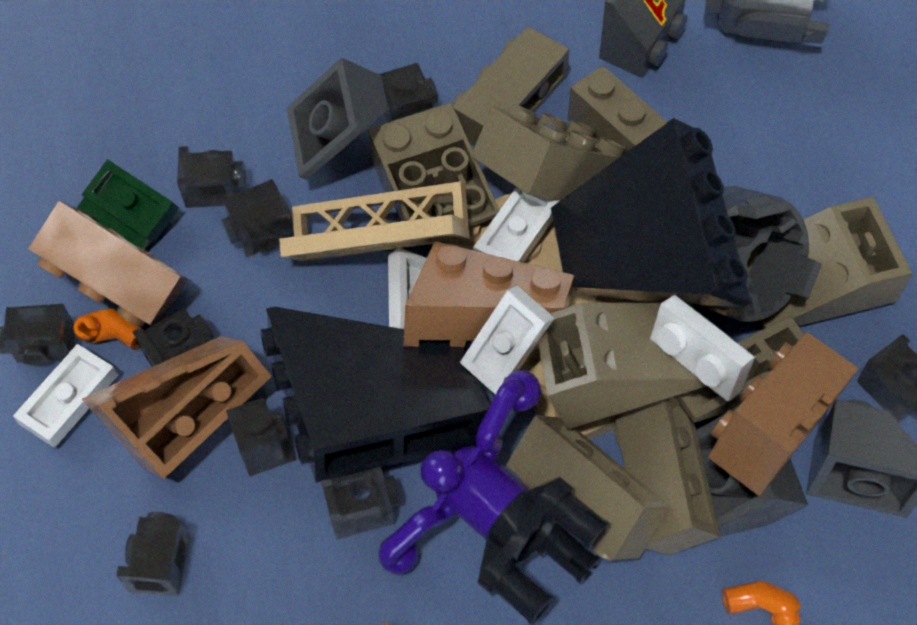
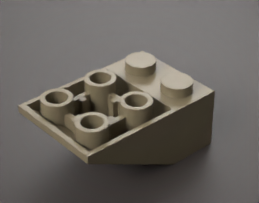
[368,102,499,227]
[471,105,625,200]
[747,196,912,329]
[538,303,706,430]

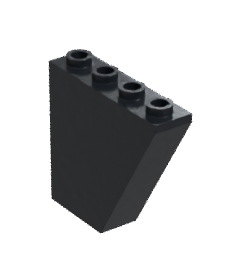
[551,118,751,307]
[260,307,490,483]

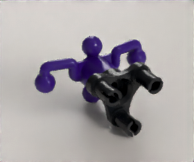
[378,370,611,625]

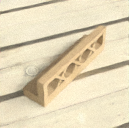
[279,181,470,261]

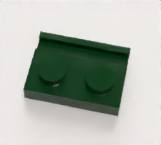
[74,159,179,250]

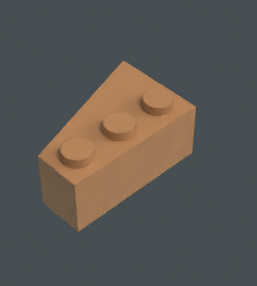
[28,201,188,328]
[404,241,574,348]
[708,332,859,496]
[82,336,272,479]

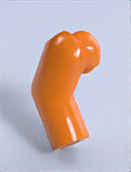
[73,309,148,350]
[721,580,802,625]

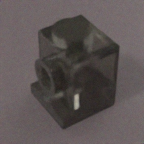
[177,146,246,208]
[0,304,75,365]
[132,307,214,367]
[857,334,917,423]
[226,397,296,477]
[321,467,401,540]
[116,512,190,596]

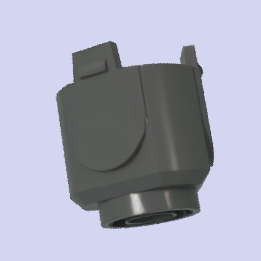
[705,0,829,43]
[697,186,822,322]

